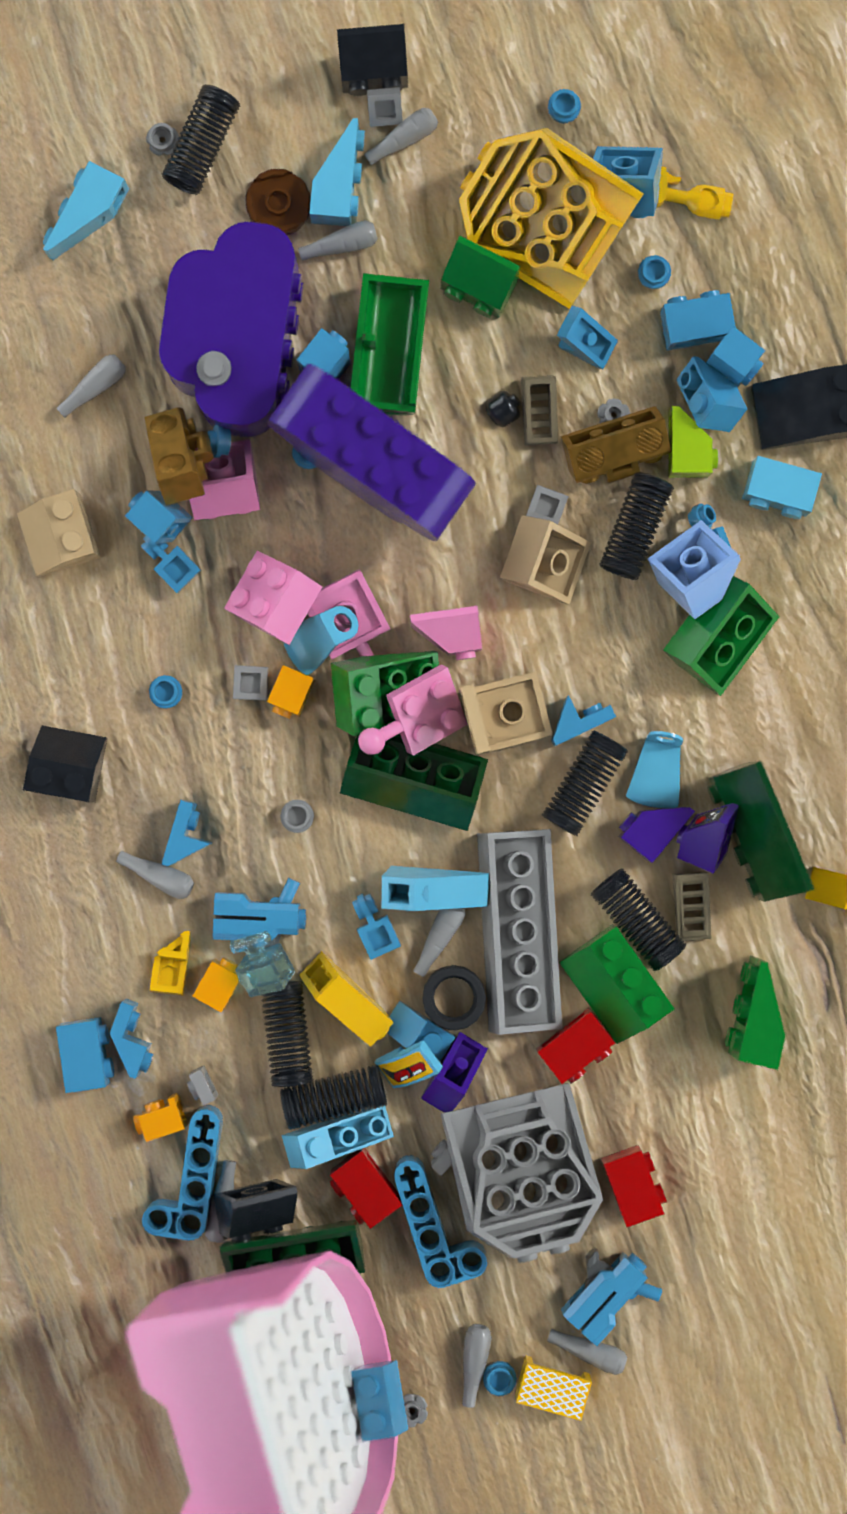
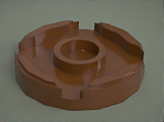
[246,169,311,235]

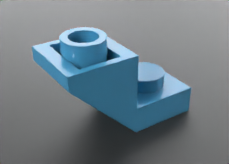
[110,998,154,1079]

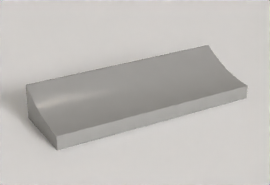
[477,829,562,1035]

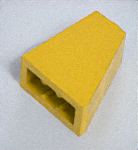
[299,951,394,1047]

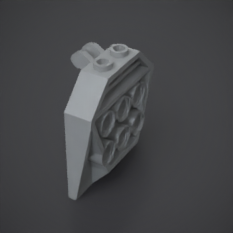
[441,1083,603,1263]

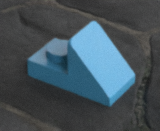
[557,306,618,369]
[551,695,616,746]
[162,800,212,866]
[387,1000,455,1062]

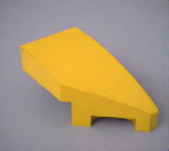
[149,931,191,996]

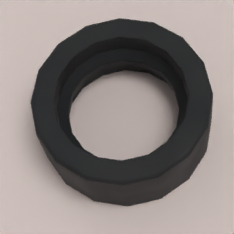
[422,965,486,1031]

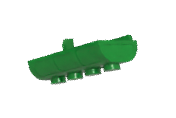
[351,273,429,416]

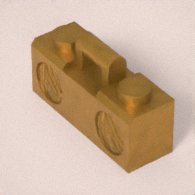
[561,406,671,484]
[144,407,213,506]

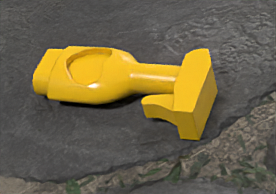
[657,166,733,220]

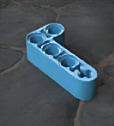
[142,1105,223,1240]
[394,1155,487,1288]

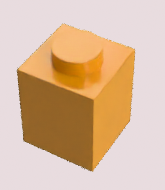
[267,665,315,719]
[192,957,244,1013]

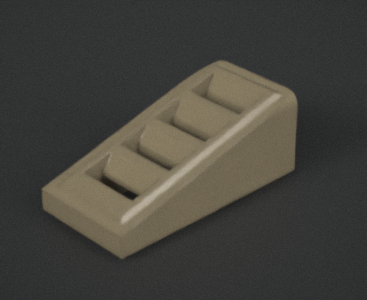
[521,375,558,445]
[672,872,711,941]

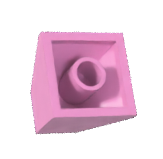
[410,606,482,660]

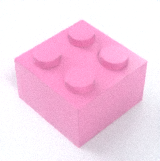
[224,551,322,645]

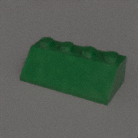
[340,733,488,831]
[220,1220,366,1274]

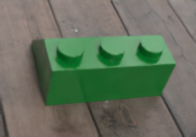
[663,576,780,696]
[559,924,675,1044]

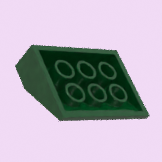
[707,761,815,902]

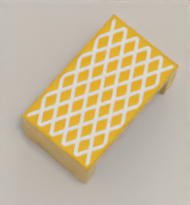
[515,1355,592,1421]

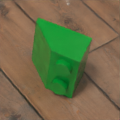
[441,236,520,318]

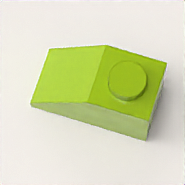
[668,406,718,478]

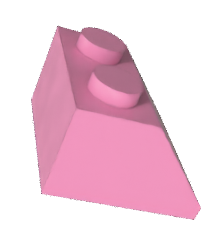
[189,439,260,520]

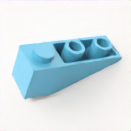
[310,118,365,226]
[43,161,129,260]
[381,866,489,911]
[282,1106,394,1169]

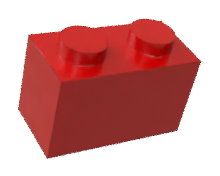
[536,1008,615,1084]
[601,1145,667,1228]
[329,1148,402,1229]

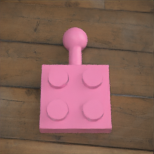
[308,569,390,659]
[358,664,468,756]

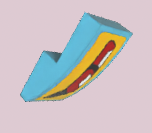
[374,1040,443,1088]

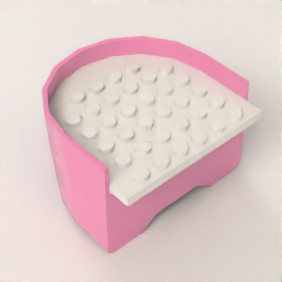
[126,1251,398,1514]

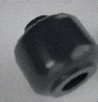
[486,390,521,427]

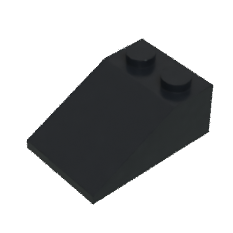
[751,364,847,450]

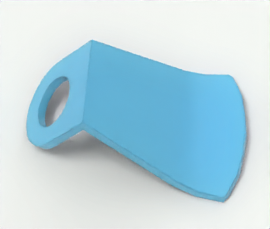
[283,606,359,675]
[626,731,684,808]

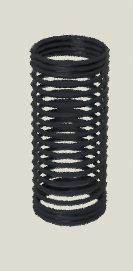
[161,84,241,195]
[599,472,674,580]
[542,730,628,836]
[591,868,686,971]
[260,981,314,1087]
[280,1064,387,1130]

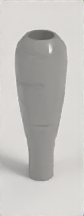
[364,108,438,165]
[298,220,378,261]
[56,354,126,417]
[116,851,194,899]
[413,908,465,977]
[205,1160,237,1243]
[462,1324,492,1408]
[547,1329,627,1375]

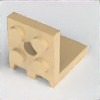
[459,671,553,756]

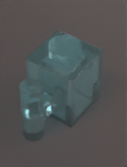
[230,931,295,998]

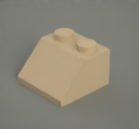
[17,489,101,577]
[500,515,591,605]

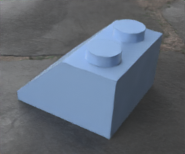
[648,520,741,619]

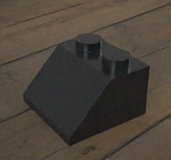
[337,24,408,96]
[23,725,107,802]
[213,1179,298,1242]

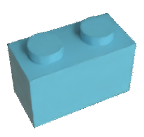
[742,456,822,519]

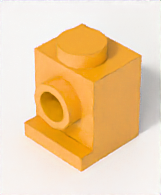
[133,1093,188,1142]

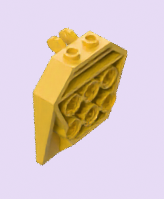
[459,128,644,309]

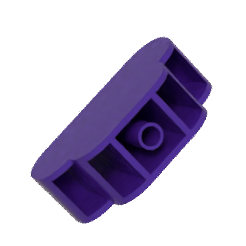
[159,222,304,437]
[267,364,476,541]

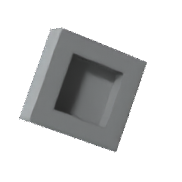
[367,87,403,127]
[526,485,568,524]
[233,665,269,701]
[187,1066,218,1106]
[431,1139,452,1176]

